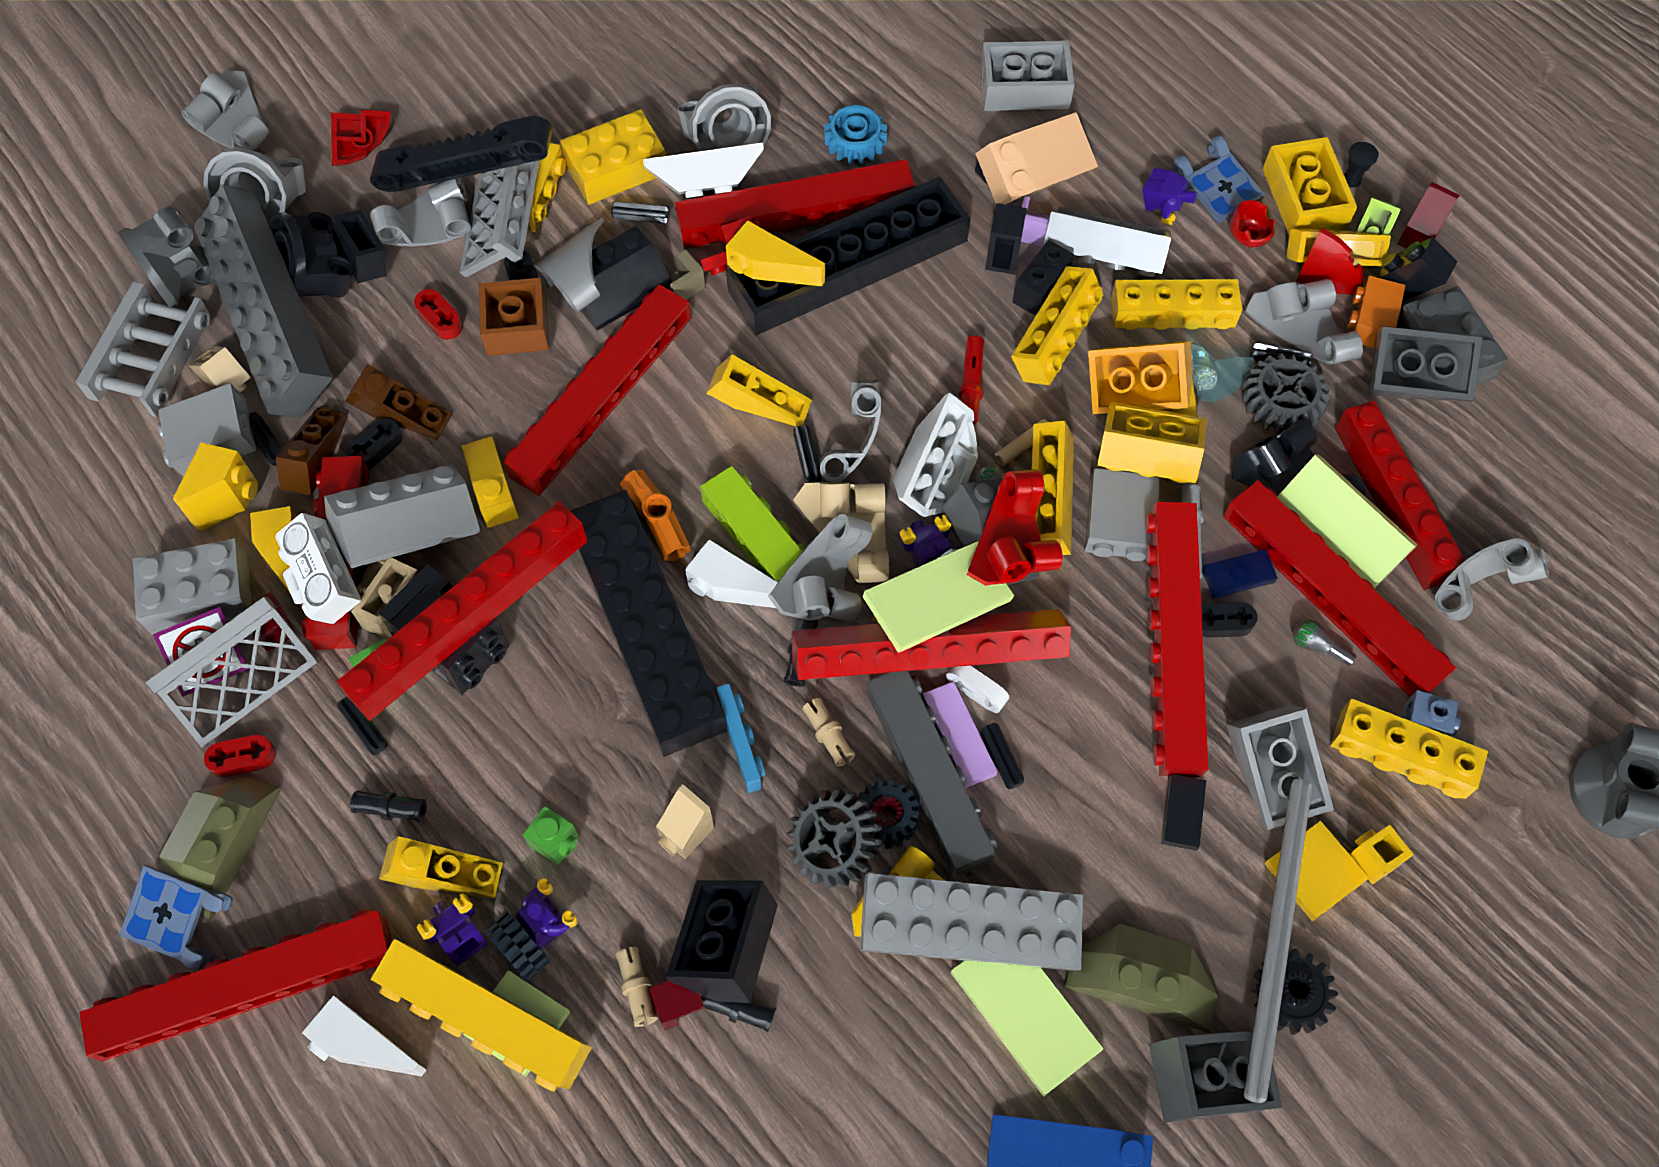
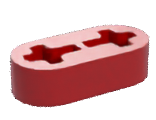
[414,289,463,340]
[204,735,276,777]

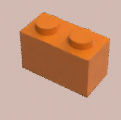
[1347,276,1405,348]

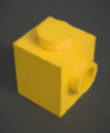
[1350,825,1414,885]

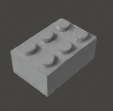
[980,41,1074,111]
[133,538,252,635]

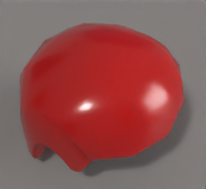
[1229,200,1275,248]

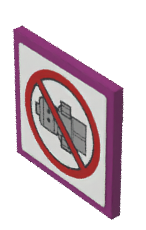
[153,607,249,697]

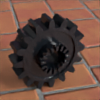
[1251,949,1338,1035]

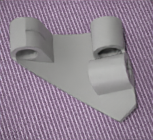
[181,70,270,151]
[768,514,872,622]
[1434,538,1549,621]

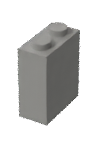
[158,383,256,476]
[1084,468,1160,561]

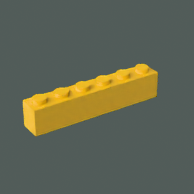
[370,939,592,1092]

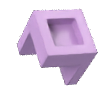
[1021,196,1050,246]

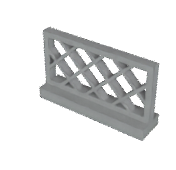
[459,161,539,277]
[145,597,318,748]

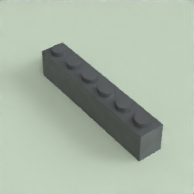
[867,671,997,878]

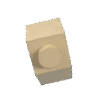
[188,346,251,392]
[656,784,714,859]

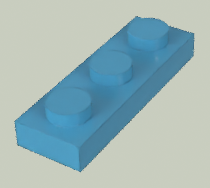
[716,684,766,793]

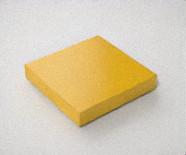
[1264,821,1369,922]

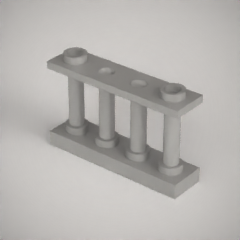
[76,282,211,417]

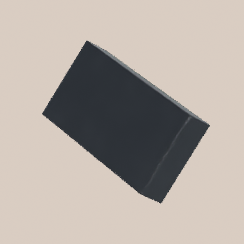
[1161,774,1207,851]

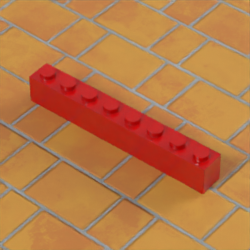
[674,159,915,249]
[504,284,691,496]
[1223,480,1456,697]
[336,501,588,721]
[1145,502,1209,777]
[792,609,1071,680]
[79,909,392,1062]

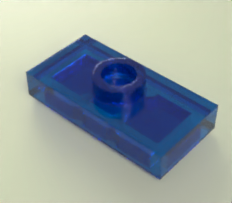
[1202,549,1278,599]

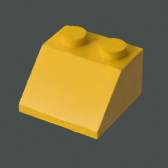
[173,442,258,531]

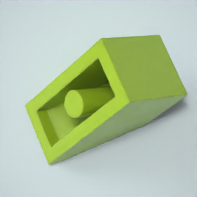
[1356,196,1401,235]

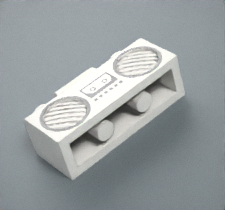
[276,513,362,624]

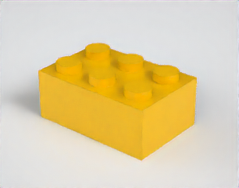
[560,109,666,205]
[1262,137,1357,235]

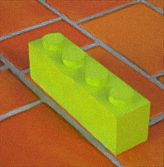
[700,466,805,582]

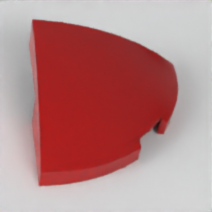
[331,110,391,166]
[1296,228,1364,295]

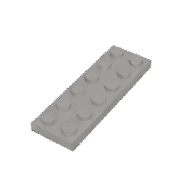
[860,873,1083,971]

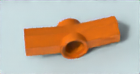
[619,469,691,562]

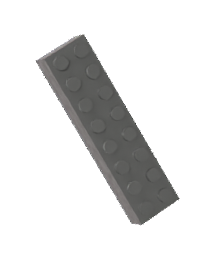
[194,185,333,418]

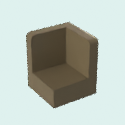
[669,250,705,299]

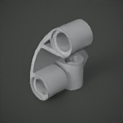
[370,177,471,246]
[534,217,604,313]
[1244,279,1363,364]
[820,379,881,482]

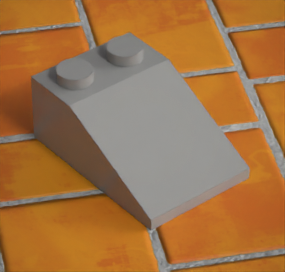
[1226,704,1334,830]

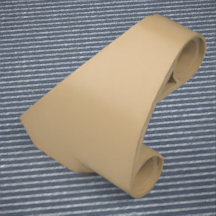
[793,482,889,583]

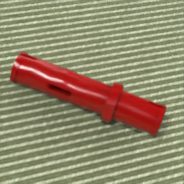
[958,336,984,425]

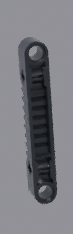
[370,116,553,192]

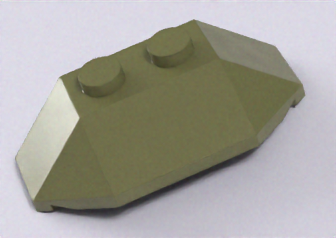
[159,776,281,920]
[1064,924,1218,1033]

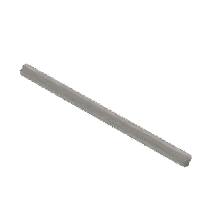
[1244,779,1312,1103]

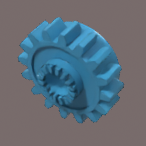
[824,105,887,164]

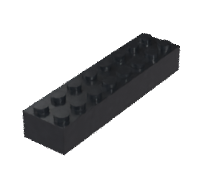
[726,176,970,336]
[570,490,728,757]

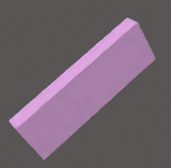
[922,682,997,788]

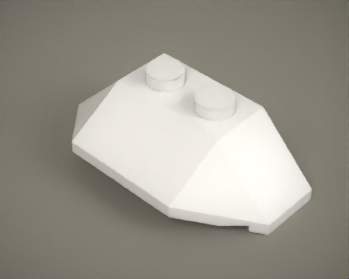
[643,143,764,199]
[893,393,978,517]

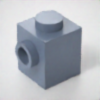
[1403,690,1461,736]

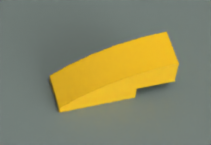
[1286,228,1391,266]

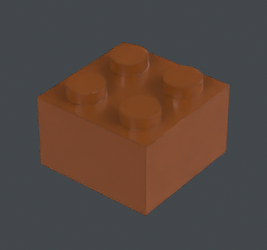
[479,278,549,356]

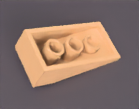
[975,112,1098,205]

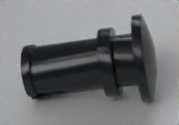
[1344,141,1379,188]

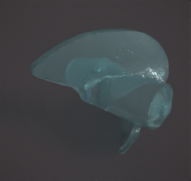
[1191,343,1254,402]

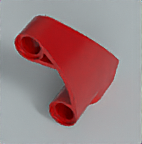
[966,469,1063,586]

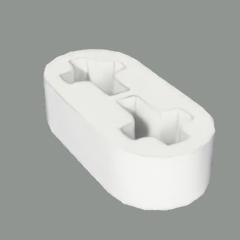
[946,666,1009,713]

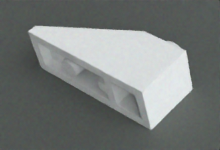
[685,540,778,608]
[302,995,426,1076]

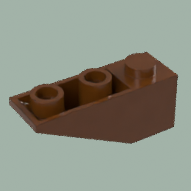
[345,364,452,440]
[276,407,348,495]

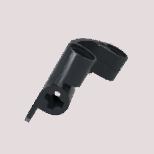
[1232,420,1366,497]

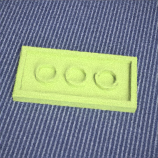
[1277,454,1417,589]
[862,541,1014,653]
[951,961,1103,1097]

